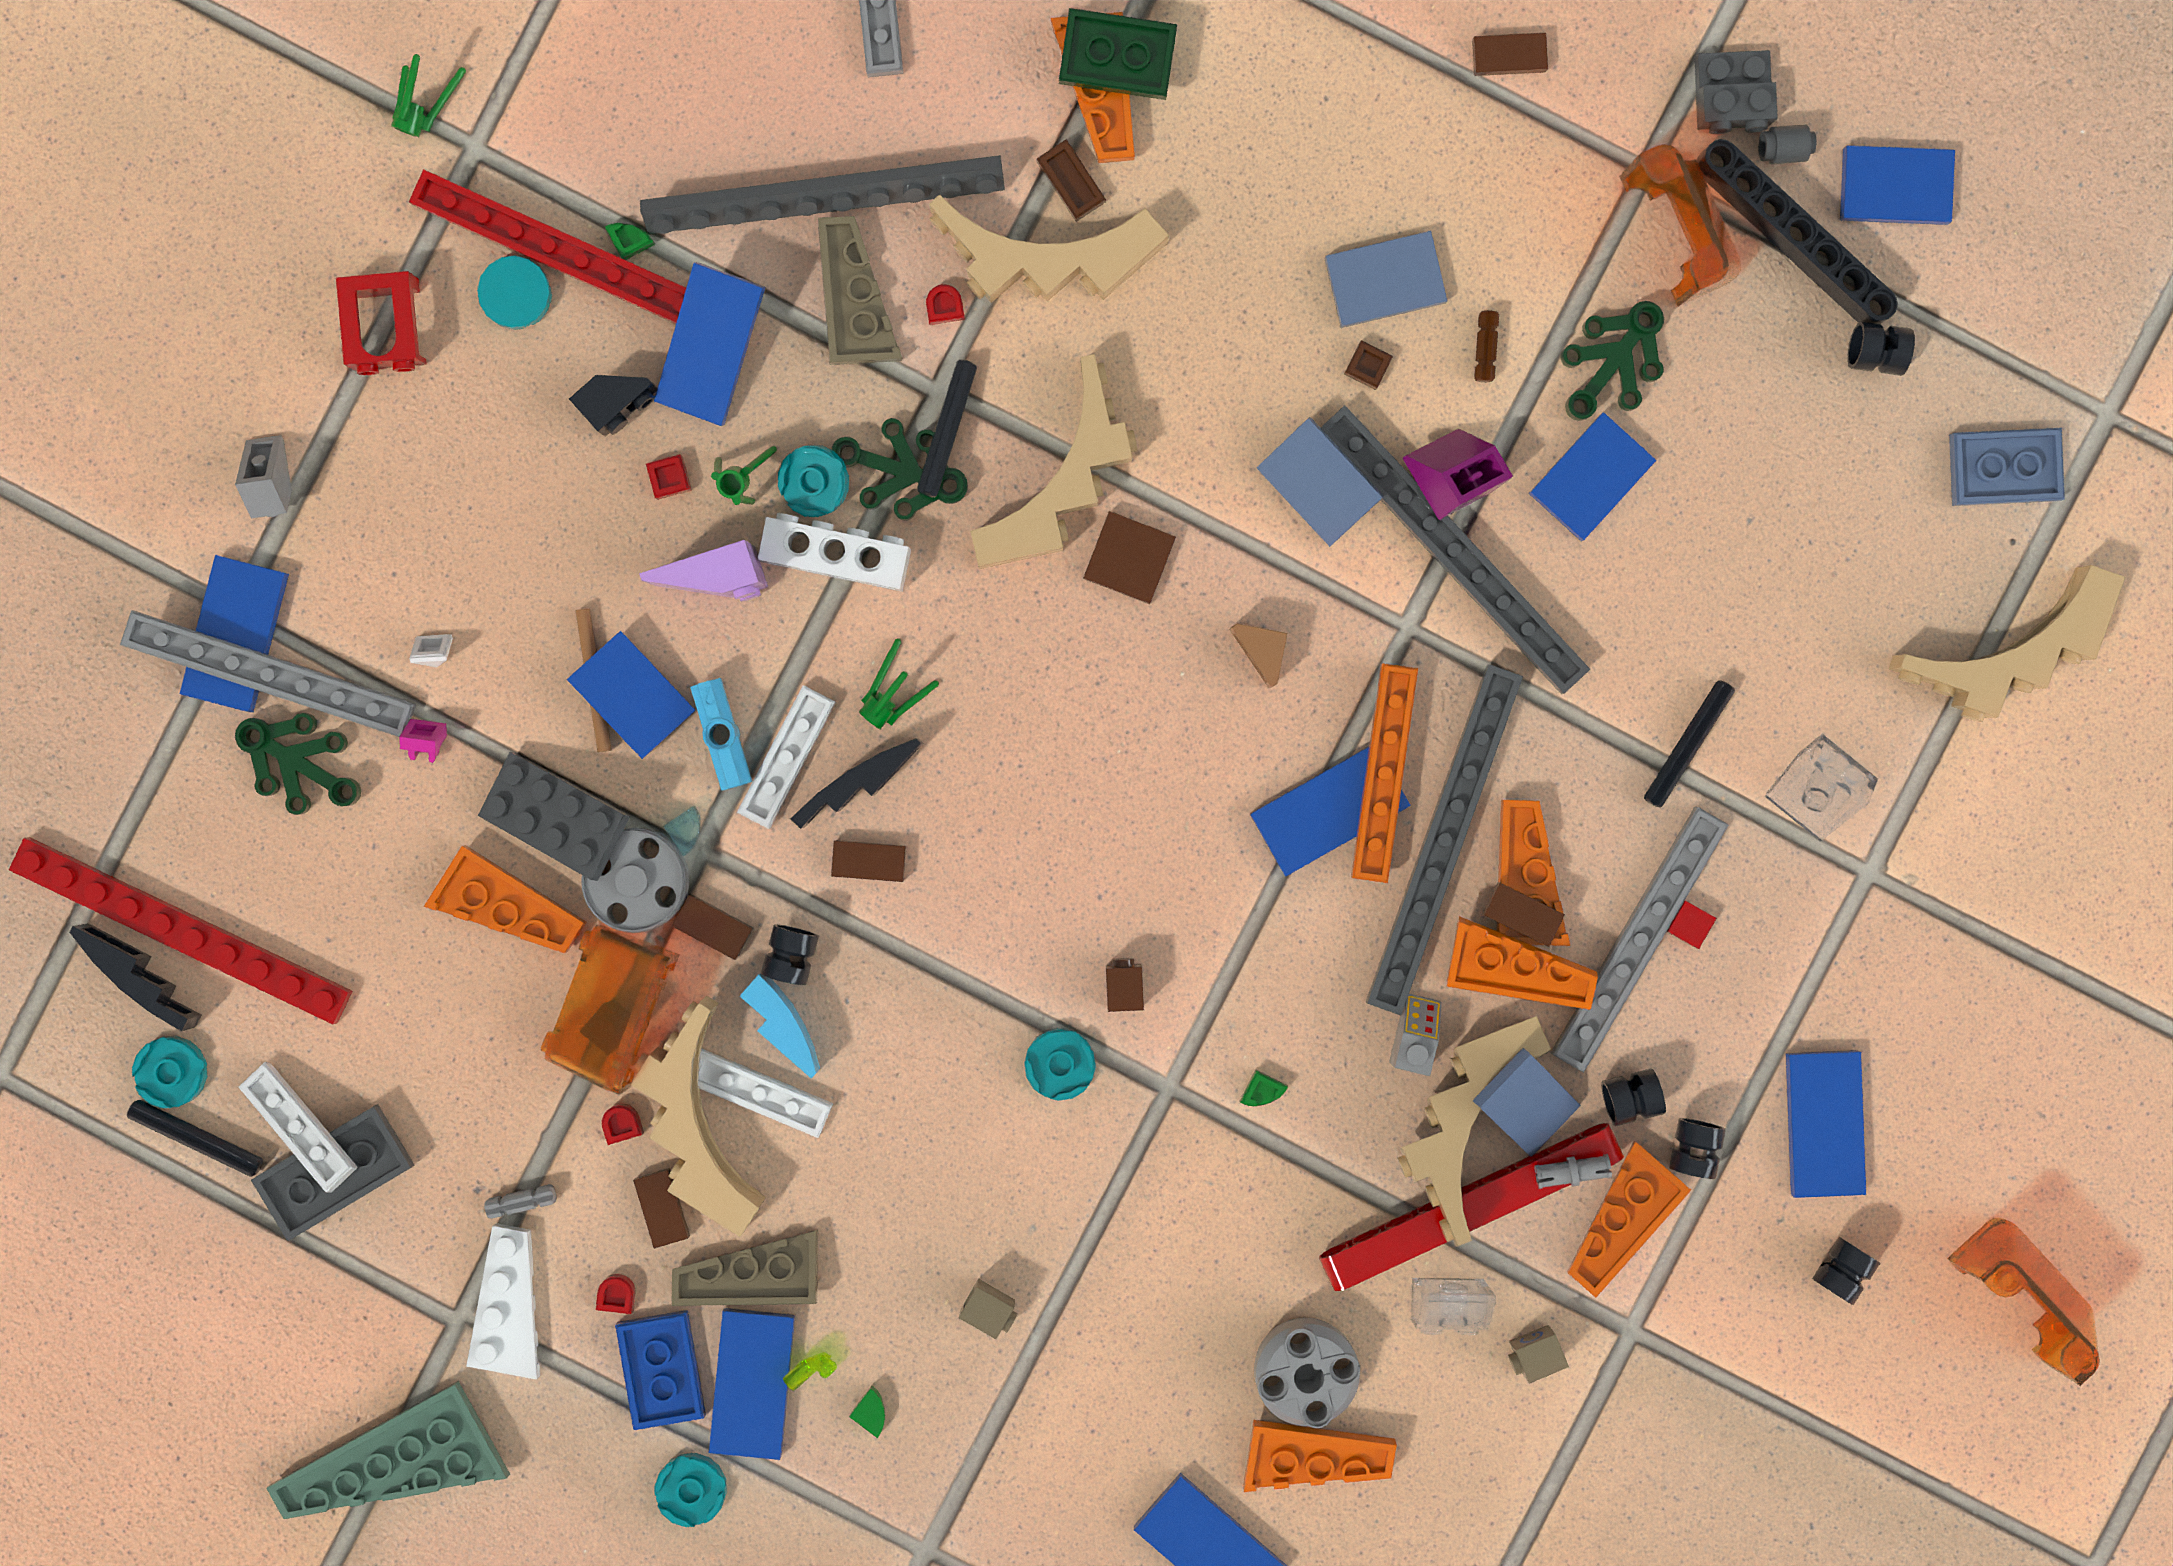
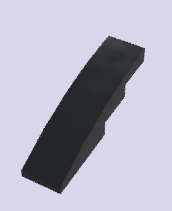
[790,738,924,829]
[69,923,202,1032]

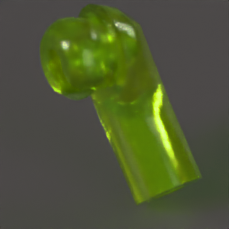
[783,1352,837,1391]

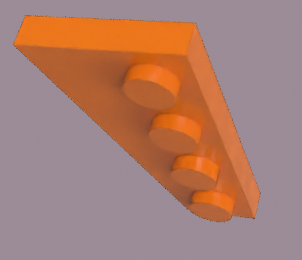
[1447,916,1598,1010]

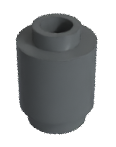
[1758,124,1817,164]

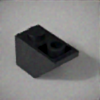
[569,375,658,437]

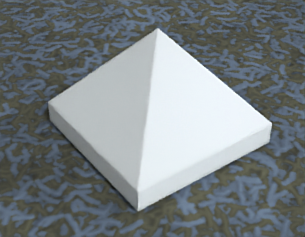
[409,634,453,668]

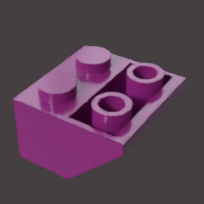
[1402,429,1513,520]

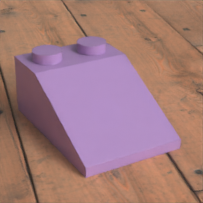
[639,540,768,602]

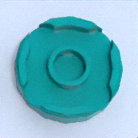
[477,256,552,330]
[778,445,849,517]
[1024,1028,1096,1101]
[132,1036,208,1108]
[654,1453,727,1527]

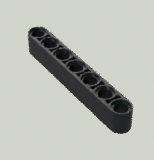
[1696,139,1898,324]

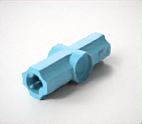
[690,678,752,791]

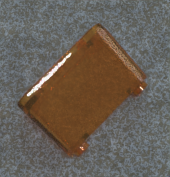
[1619,144,1741,307]
[541,924,680,1095]
[1947,1218,2100,1386]

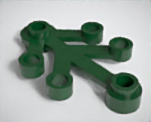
[1560,301,1664,421]
[832,418,968,521]
[235,713,361,815]

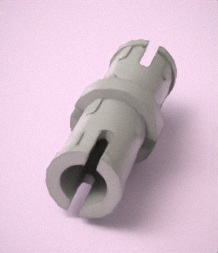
[1534,1154,1612,1189]

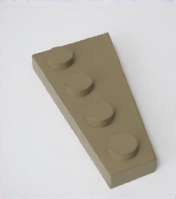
[818,216,903,365]
[672,1230,818,1306]

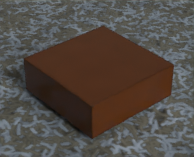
[1344,340,1393,390]

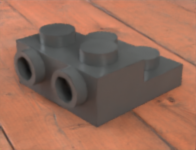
[1694,50,1778,134]

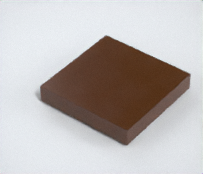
[1083,511,1176,605]

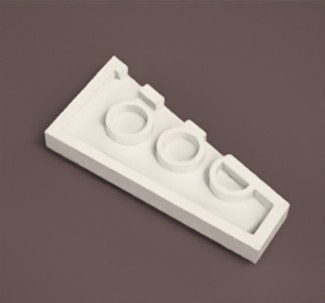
[466,1223,540,1380]

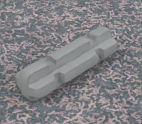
[484,1184,557,1219]

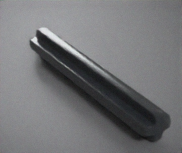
[917,360,977,497]
[1644,680,1735,808]
[127,1100,263,1177]

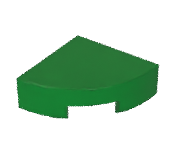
[605,223,655,260]
[1240,1069,1288,1107]
[849,1385,885,1438]

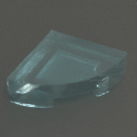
[663,806,701,856]

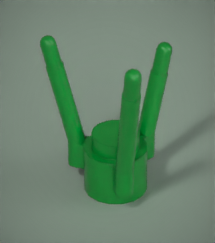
[391,54,466,138]
[711,446,777,505]
[859,638,939,730]

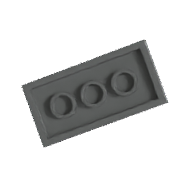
[478,752,630,881]
[251,1104,415,1241]

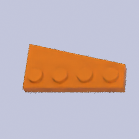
[1051,12,1135,163]
[1496,800,1571,946]
[423,845,586,953]
[1567,1141,1691,1298]
[1243,1420,1397,1492]

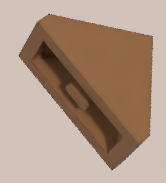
[1229,623,1288,688]

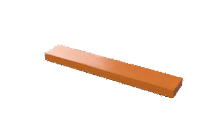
[1351,663,1418,883]

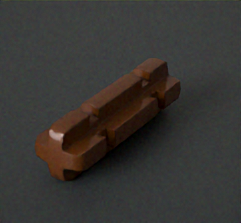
[1474,310,1499,383]

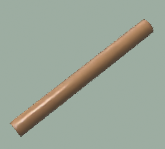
[575,609,612,753]

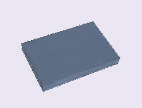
[1325,231,1447,328]
[1257,417,1384,547]
[1949,428,2065,506]
[1473,1048,1581,1157]

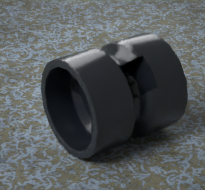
[1847,321,1915,376]
[761,924,819,985]
[1601,1068,1666,1126]
[1669,1118,1726,1179]
[1812,1237,1881,1305]

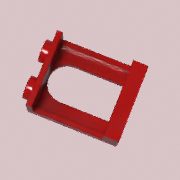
[336,271,427,375]

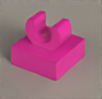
[399,719,447,763]

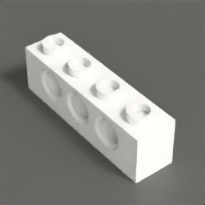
[758,513,911,592]

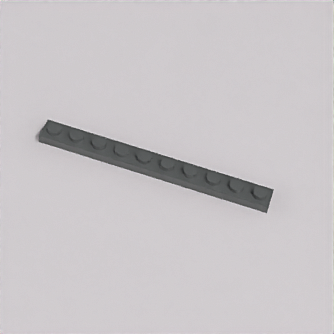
[640,155,1005,234]
[1321,405,1591,694]
[1366,664,1523,1015]

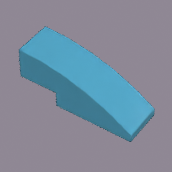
[740,973,820,1079]

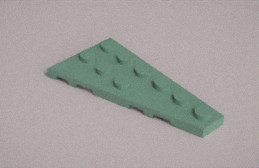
[266,1381,510,1519]

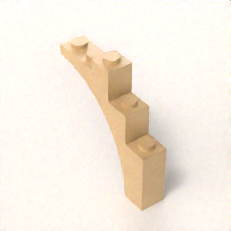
[929,195,1169,303]
[970,354,1138,569]
[1888,565,2125,722]
[631,996,766,1237]
[1397,1016,1551,1247]

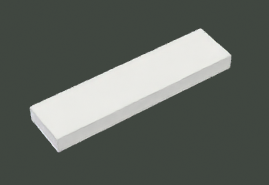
[737,685,836,829]
[698,1049,833,1138]
[239,1062,358,1193]

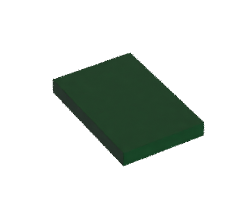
[1059,8,1177,100]

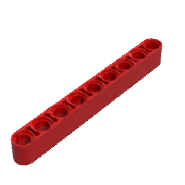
[1319,1123,1624,1291]

